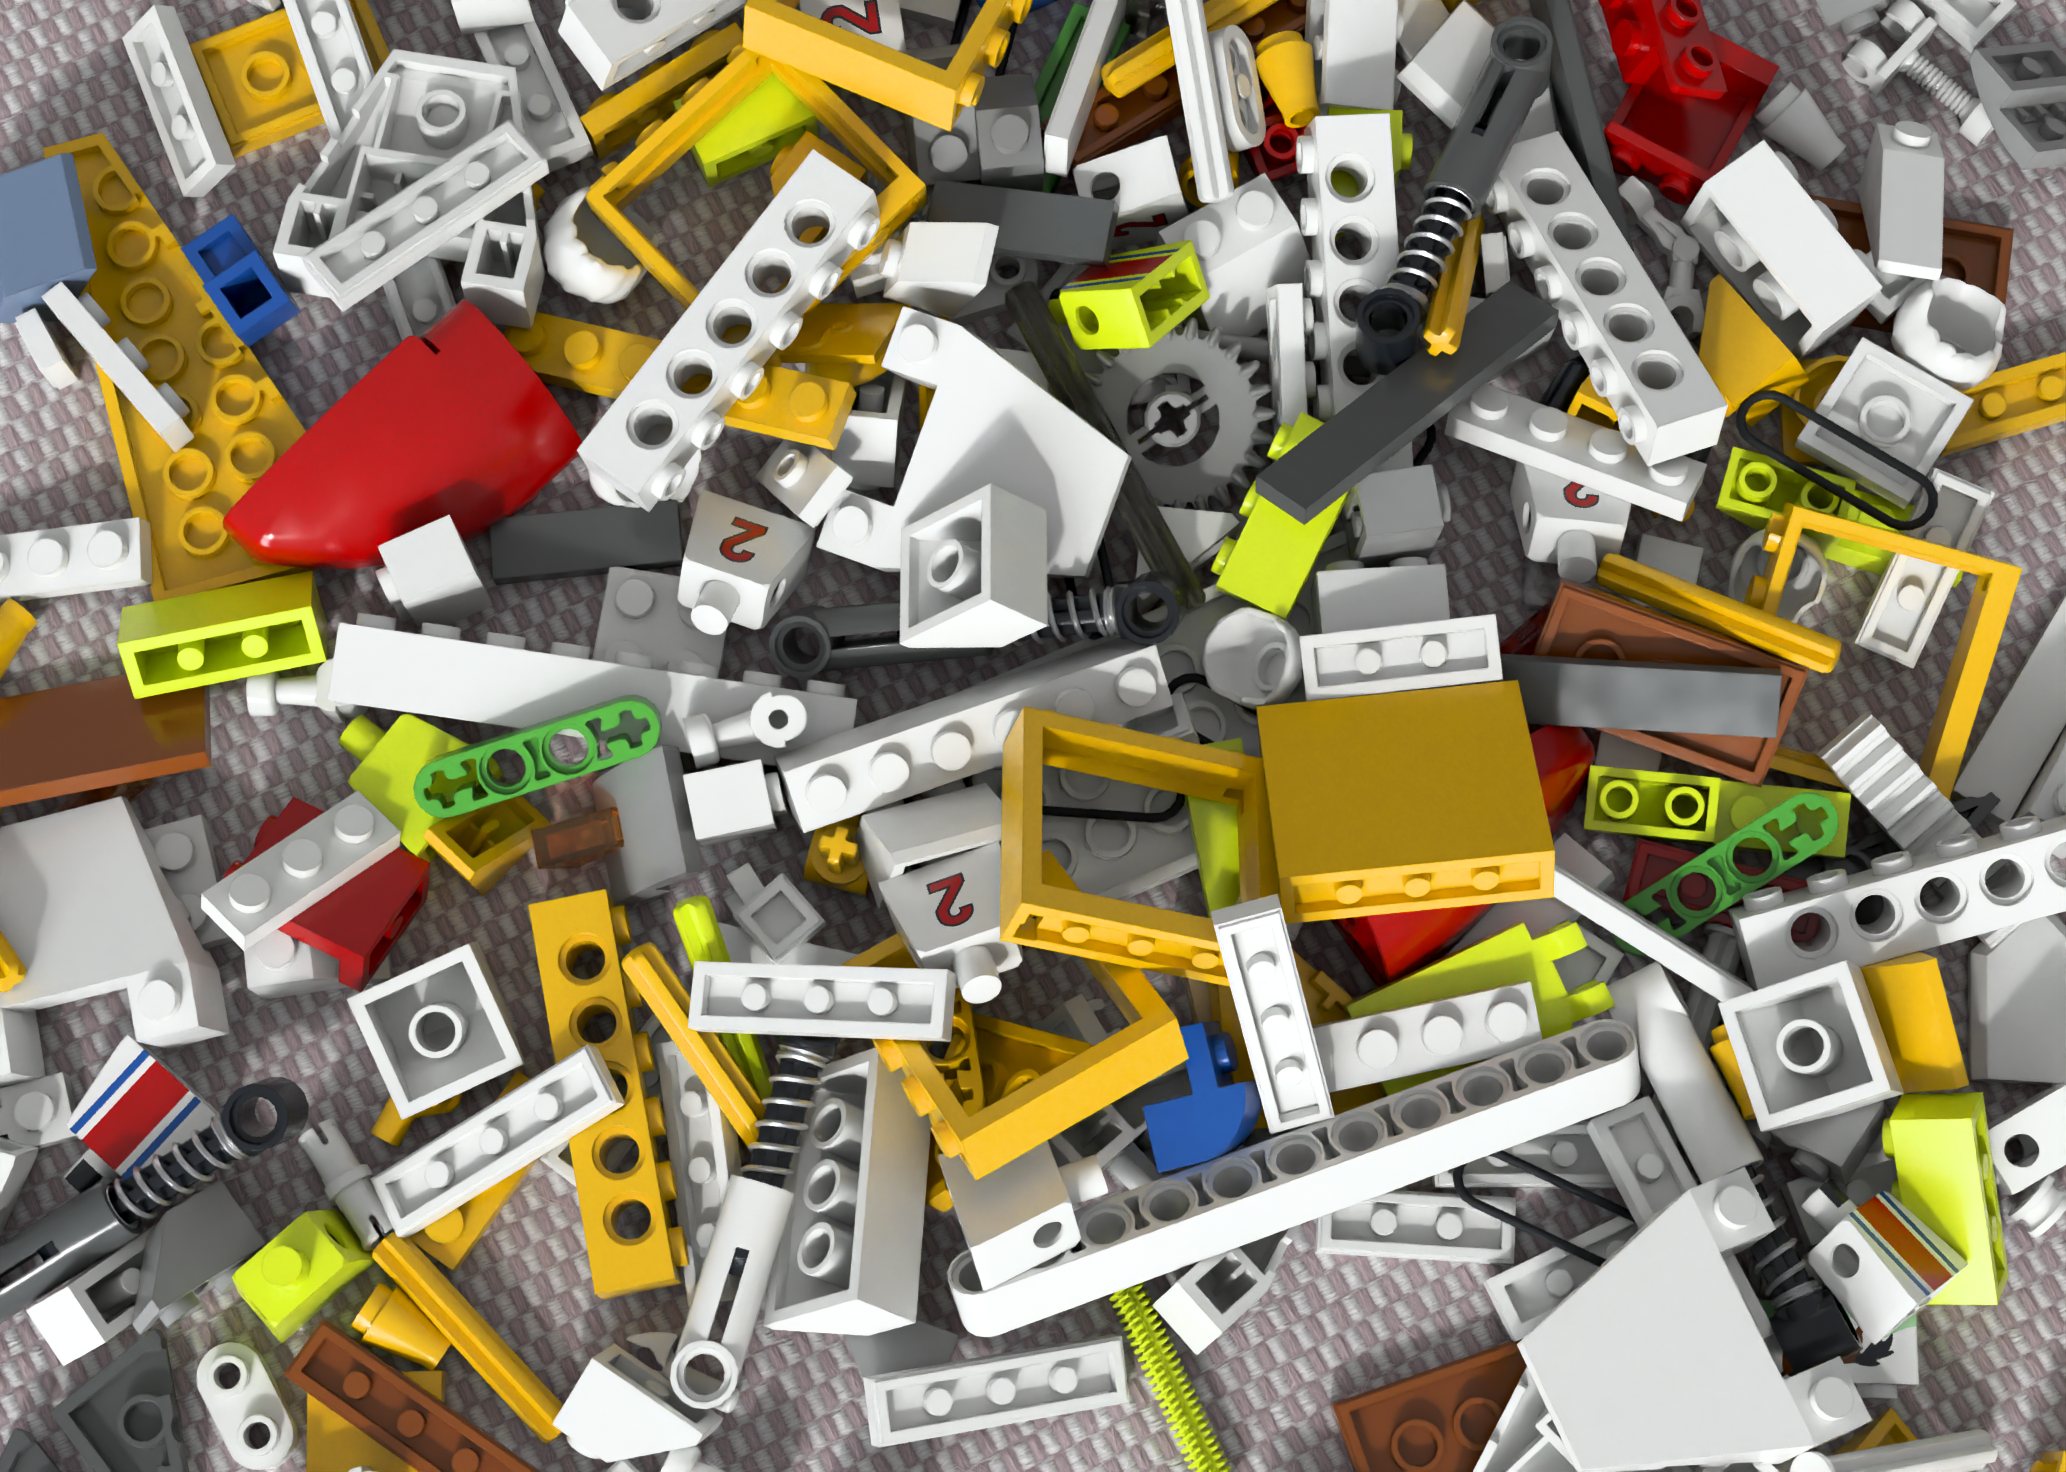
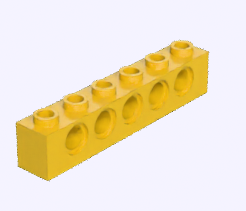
[528,889,690,1300]

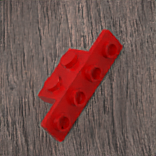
[1598,0,1727,100]

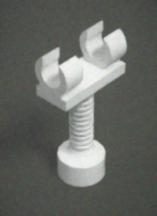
[1842,0,1994,147]

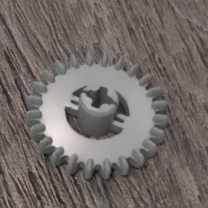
[1072,317,1276,513]

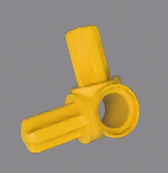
[803,812,870,896]

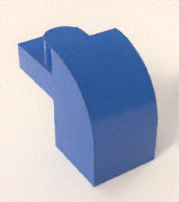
[180,214,301,347]
[1142,1021,1262,1173]

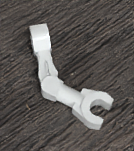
[1618,175,1705,339]

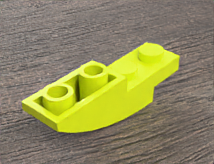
[1715,446,1969,588]
[1584,765,1851,859]

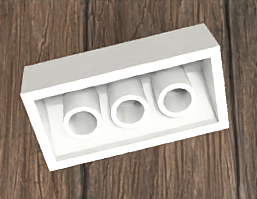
[764,1048,931,1336]

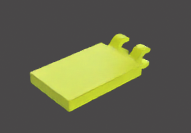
[1343,920,1615,1097]

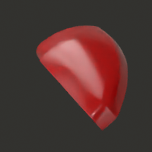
[223,299,582,569]
[1330,724,1595,987]

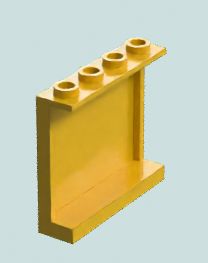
[1256,680,1555,924]

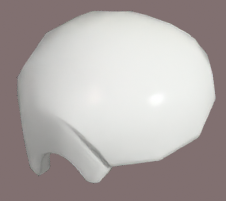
[1728,529,1828,623]
[1201,607,1303,709]

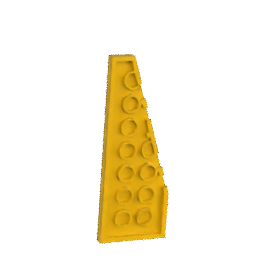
[42,132,317,601]

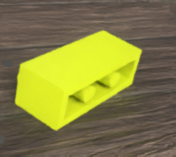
[1211,412,1350,621]
[117,571,328,699]
[1882,1092,2009,1305]

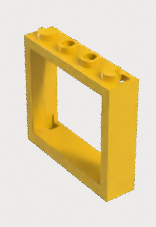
[743,0,1033,132]
[585,43,927,344]
[1744,501,2022,800]
[1000,706,1279,987]
[842,849,1189,1181]

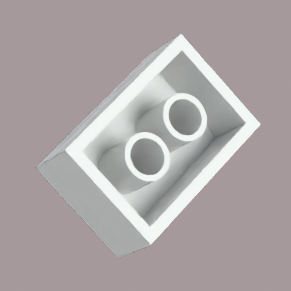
[1679,140,1883,362]

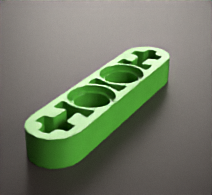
[413,694,662,818]
[1612,792,1838,956]

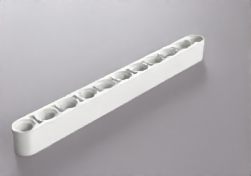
[947,1019,1641,1337]

